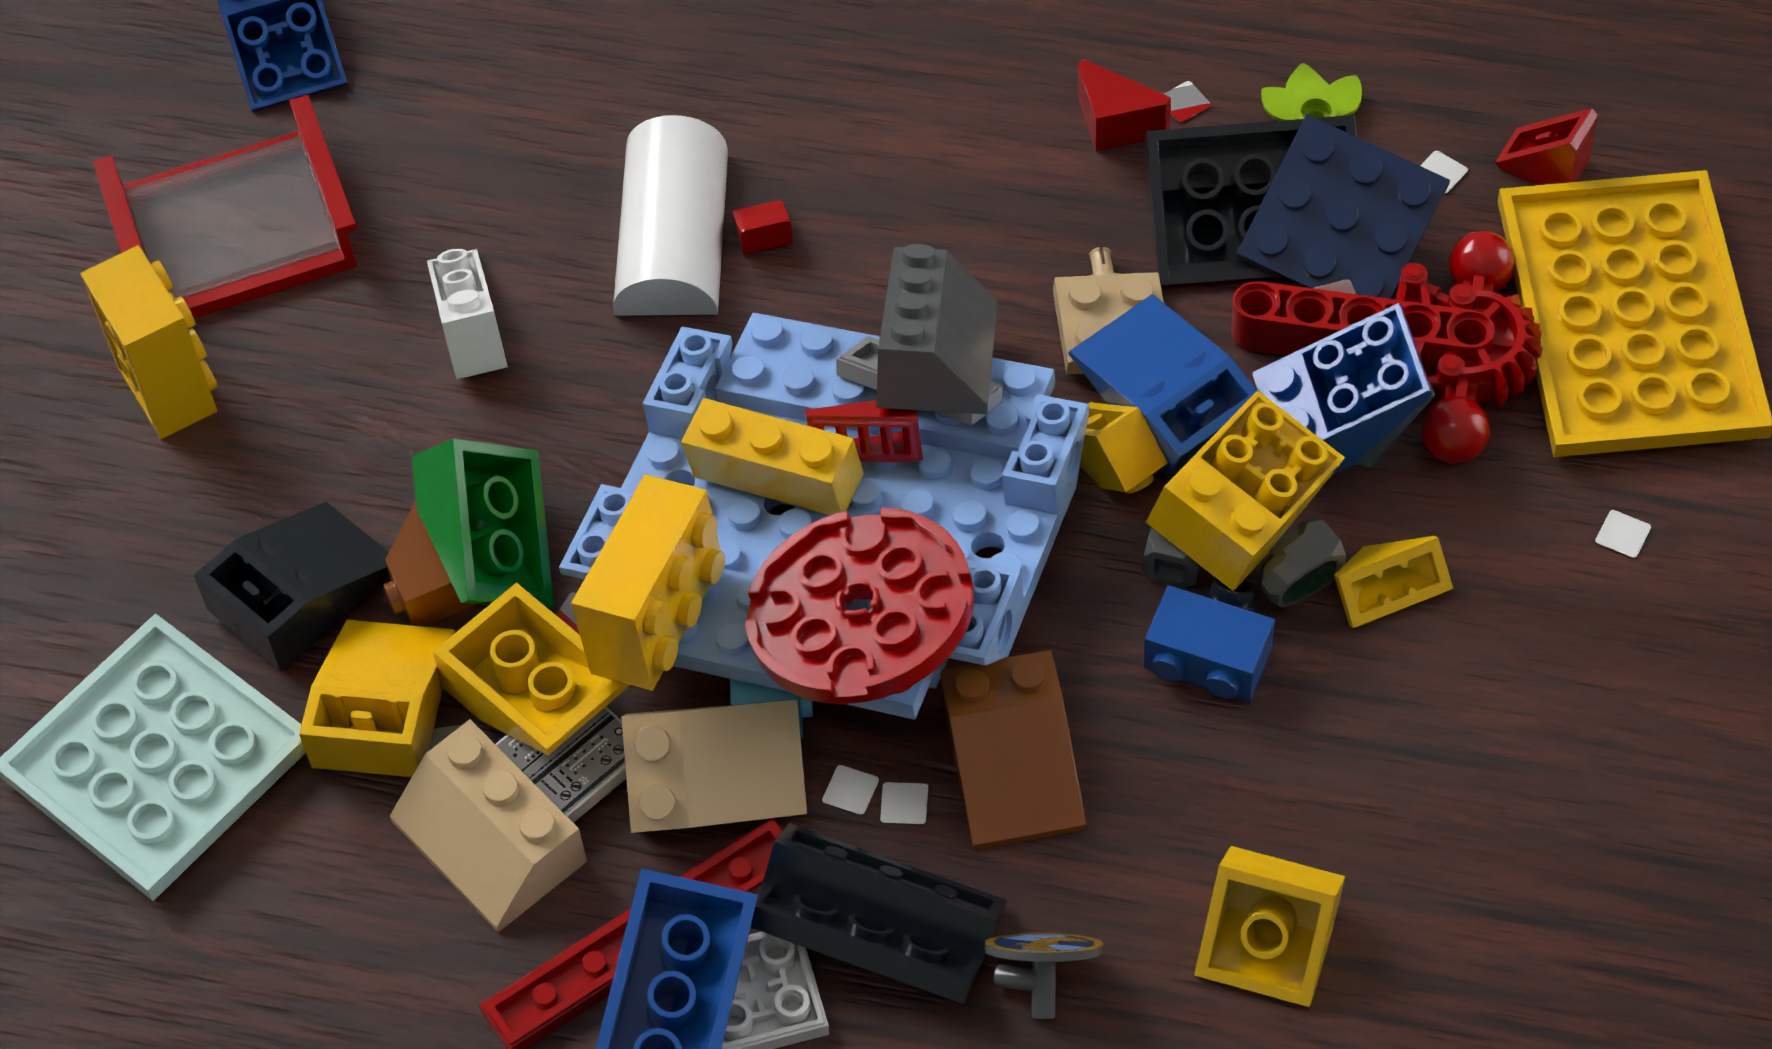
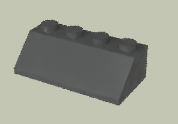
[876,244,998,414]

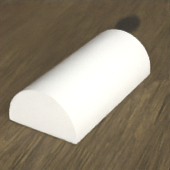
[613,115,728,316]

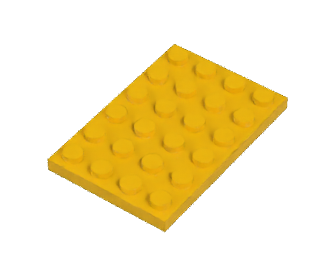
[1498,170,1772,457]

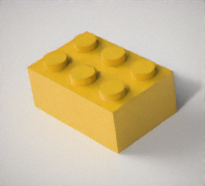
[80,245,218,440]
[571,474,725,691]

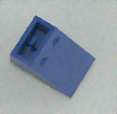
[217,0,348,112]
[1068,294,1257,479]
[1252,303,1433,475]

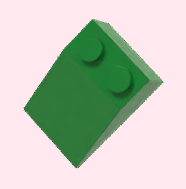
[412,439,554,610]

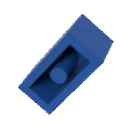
[1144,585,1275,702]

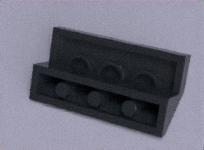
[750,823,1007,1004]

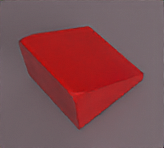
[732,200,793,255]

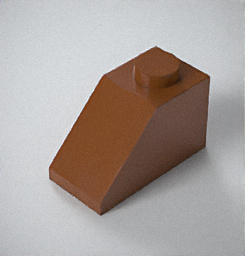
[383,500,475,627]

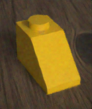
[1080,402,1168,494]

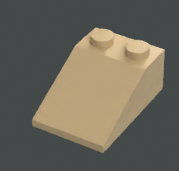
[621,699,807,833]

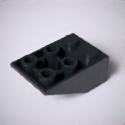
[193,502,390,672]

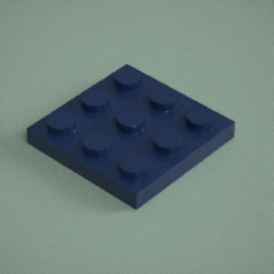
[1236,114,1450,299]

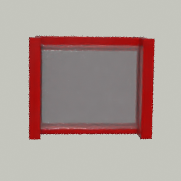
[93,95,357,318]

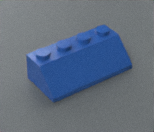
[596,868,758,1049]

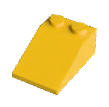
[433,582,630,756]

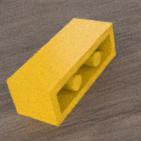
[681,398,864,515]

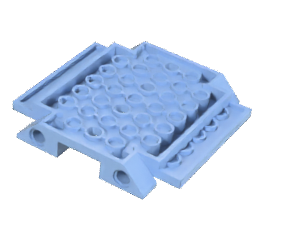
[559,313,1089,720]

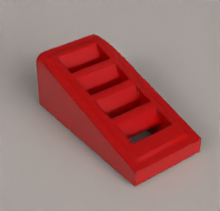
[805,400,923,463]

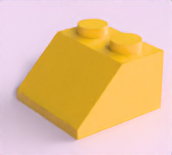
[1194,846,1345,1007]

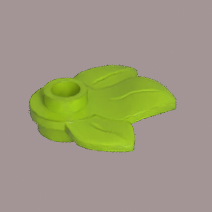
[1261,63,1362,121]

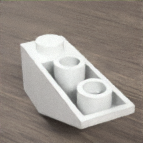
[427,249,508,380]

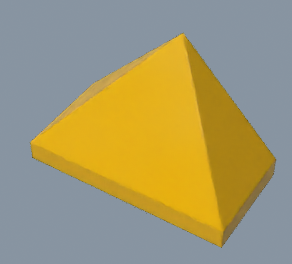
[1334,536,1453,628]

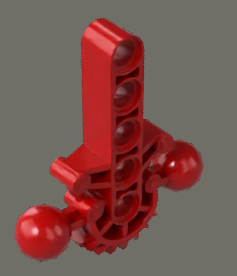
[1231,230,1543,464]

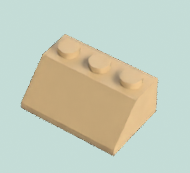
[390,719,587,933]

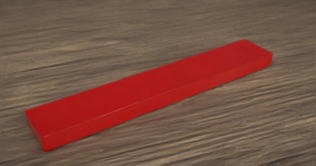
[479,818,783,1049]

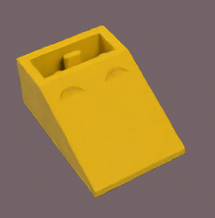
[1146,390,1345,591]
[299,620,455,777]

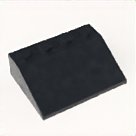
[1143,115,1357,287]

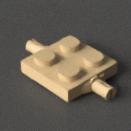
[1053,247,1164,375]

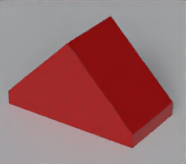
[1078,59,1171,151]
[1495,108,1598,185]

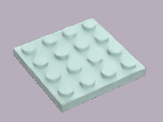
[0,613,306,901]

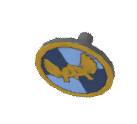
[985,933,1104,1019]

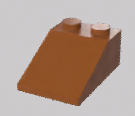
[940,650,1087,850]

